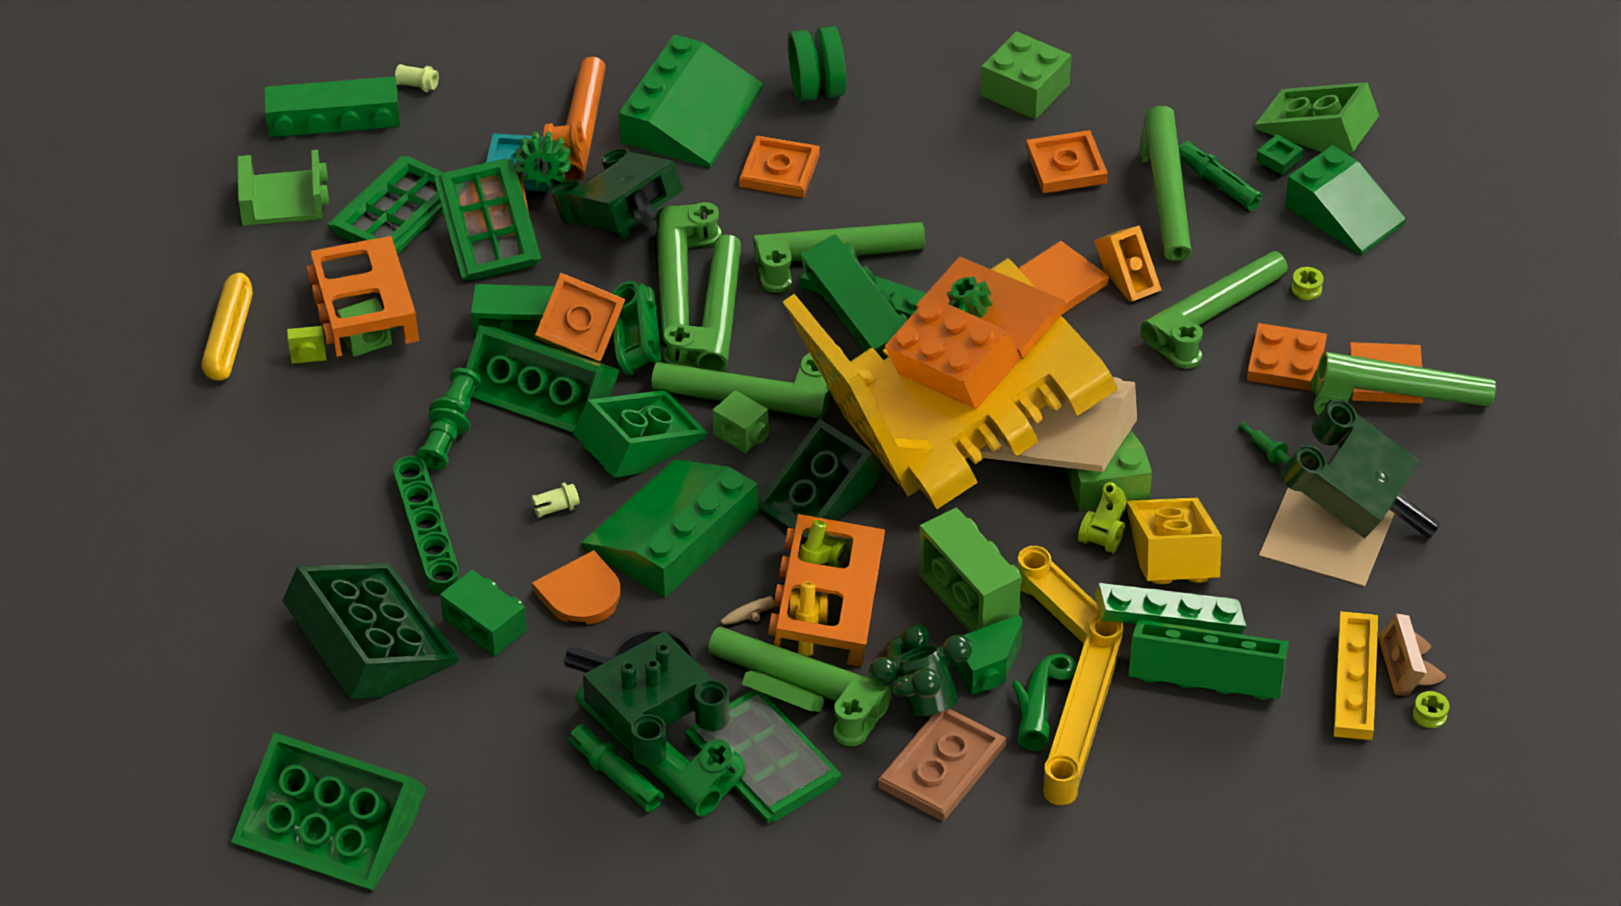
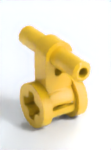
[789,582,829,657]

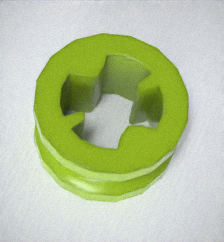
[1291,267,1324,300]
[1412,691,1450,728]

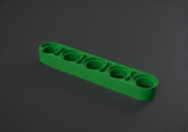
[394,456,460,595]

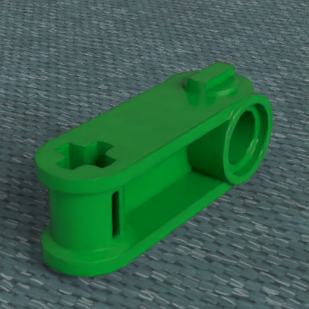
[612,281,662,376]

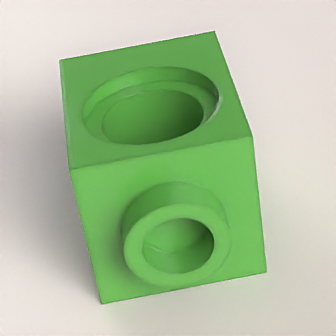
[337,298,394,357]
[712,390,769,454]

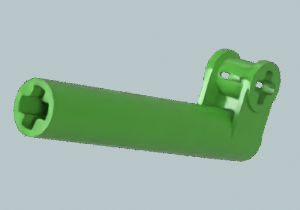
[1140,106,1191,261]
[656,202,722,342]
[753,222,925,293]
[662,235,741,372]
[1140,251,1288,369]
[1310,351,1496,415]
[651,353,831,420]
[708,626,892,746]

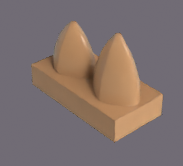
[1378,613,1446,697]

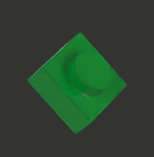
[1256,134,1304,175]

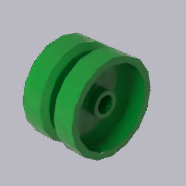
[787,26,846,102]

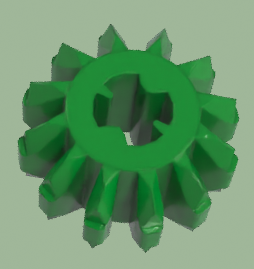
[514,130,571,189]

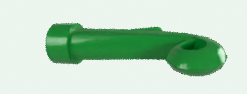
[1012,653,1078,751]

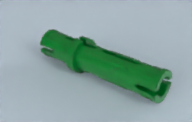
[1179,140,1263,211]
[568,724,664,813]

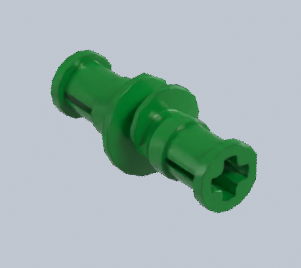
[417,367,482,470]

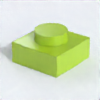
[287,326,326,364]

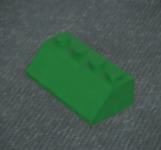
[466,325,619,432]

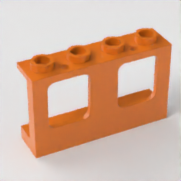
[306,236,419,357]
[768,514,885,667]

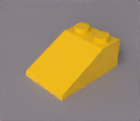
[1126,498,1222,584]

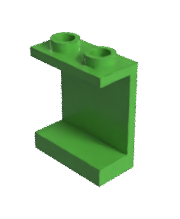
[238,150,329,226]

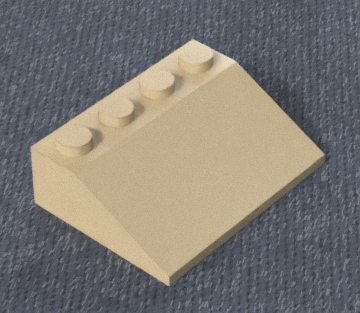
[979,377,1137,472]

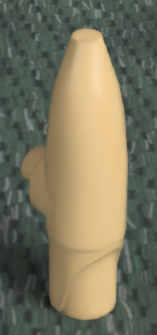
[721,596,775,625]

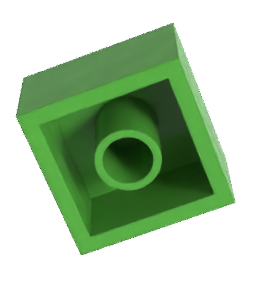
[980,31,1071,120]

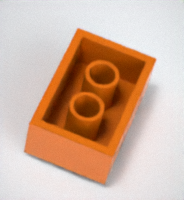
[885,296,1021,409]

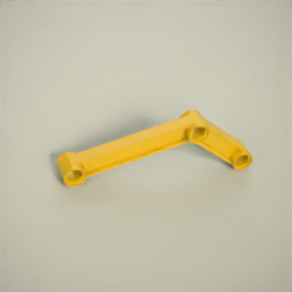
[1017,546,1123,806]

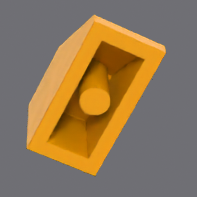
[1094,225,1162,302]

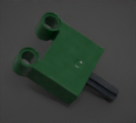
[1281,399,1440,539]

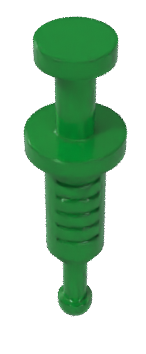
[1239,422,1291,464]

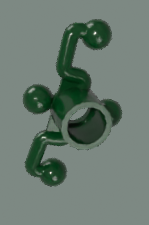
[869,624,972,716]

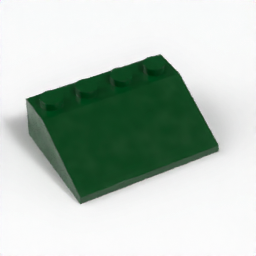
[282,563,459,699]

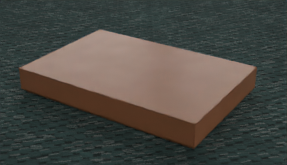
[878,708,1006,822]

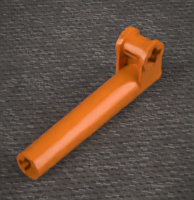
[544,57,606,182]

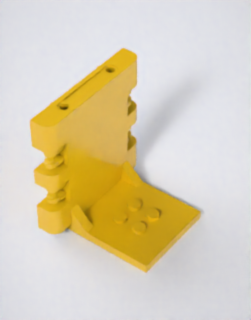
[783,258,1118,509]

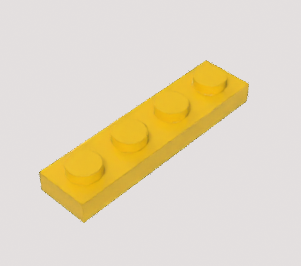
[1333,611,1378,740]

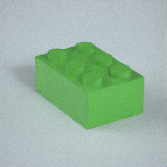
[918,507,1022,633]

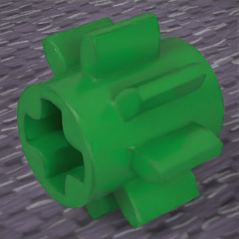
[947,276,993,318]

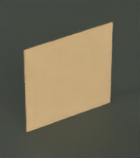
[1259,488,1394,587]

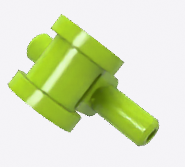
[1078,482,1127,553]
[796,520,853,590]

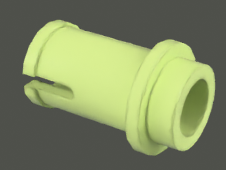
[395,64,439,92]
[531,482,580,518]

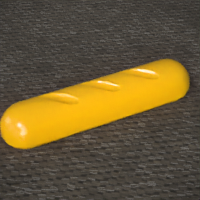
[201,272,253,381]

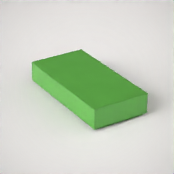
[742,671,825,712]

